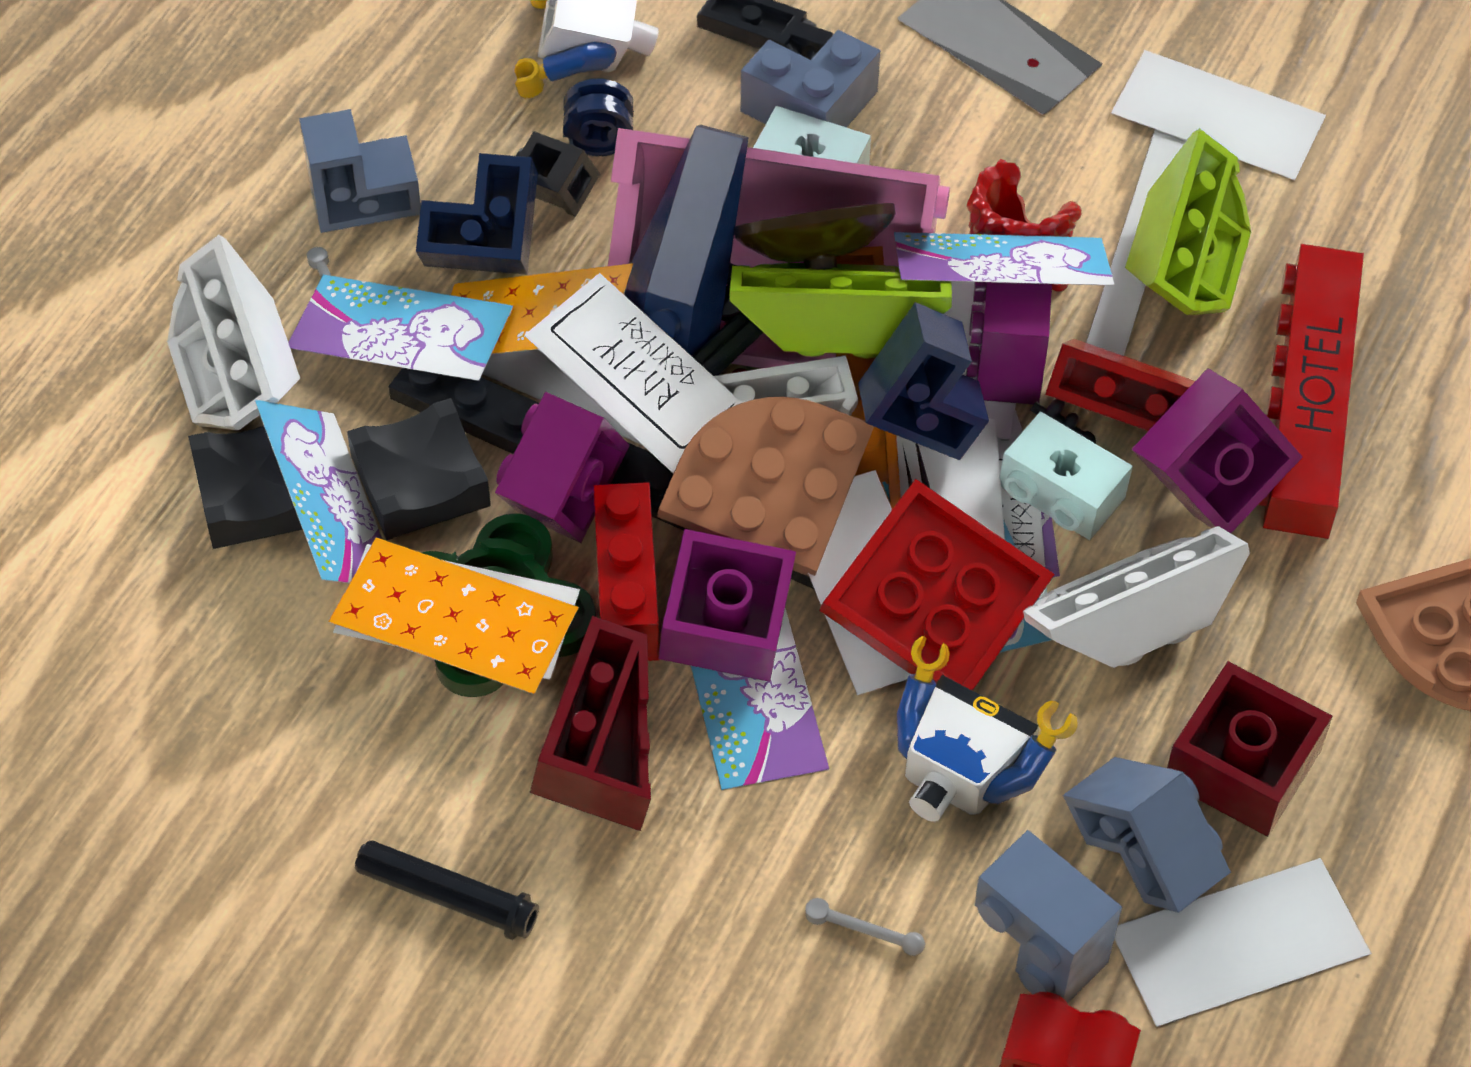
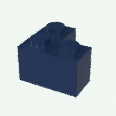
[416,153,538,275]
[858,302,989,461]

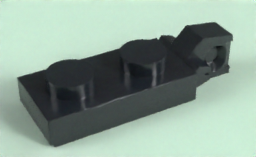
[697,0,834,60]

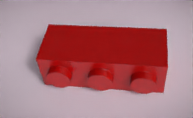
[1045,339,1195,431]
[593,482,659,661]

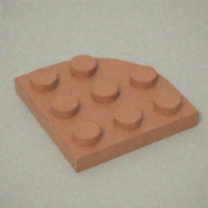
[657,397,874,576]
[1356,558,1471,711]

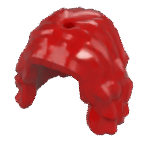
[966,159,1079,237]

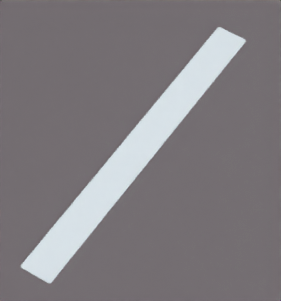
[1086,129,1186,356]

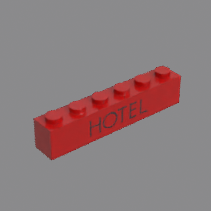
[1258,244,1364,539]

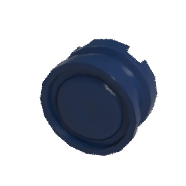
[563,79,634,156]

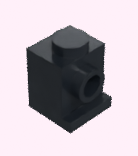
[516,131,600,217]

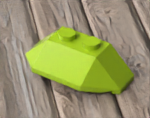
[1125,128,1251,315]
[730,263,952,358]

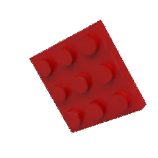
[819,479,1055,691]

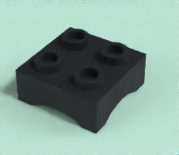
[347,398,491,541]
[188,425,303,549]

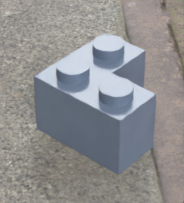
[740,30,881,128]
[299,109,421,233]
[1063,757,1231,913]
[974,830,1122,1003]

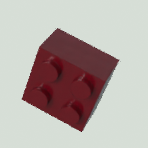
[1167,661,1333,837]

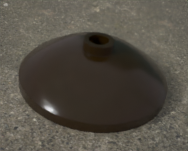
[734,203,896,270]

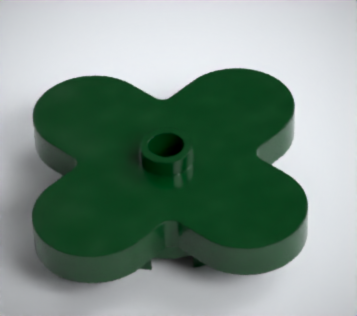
[421,513,596,697]

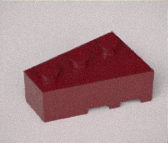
[530,616,651,831]

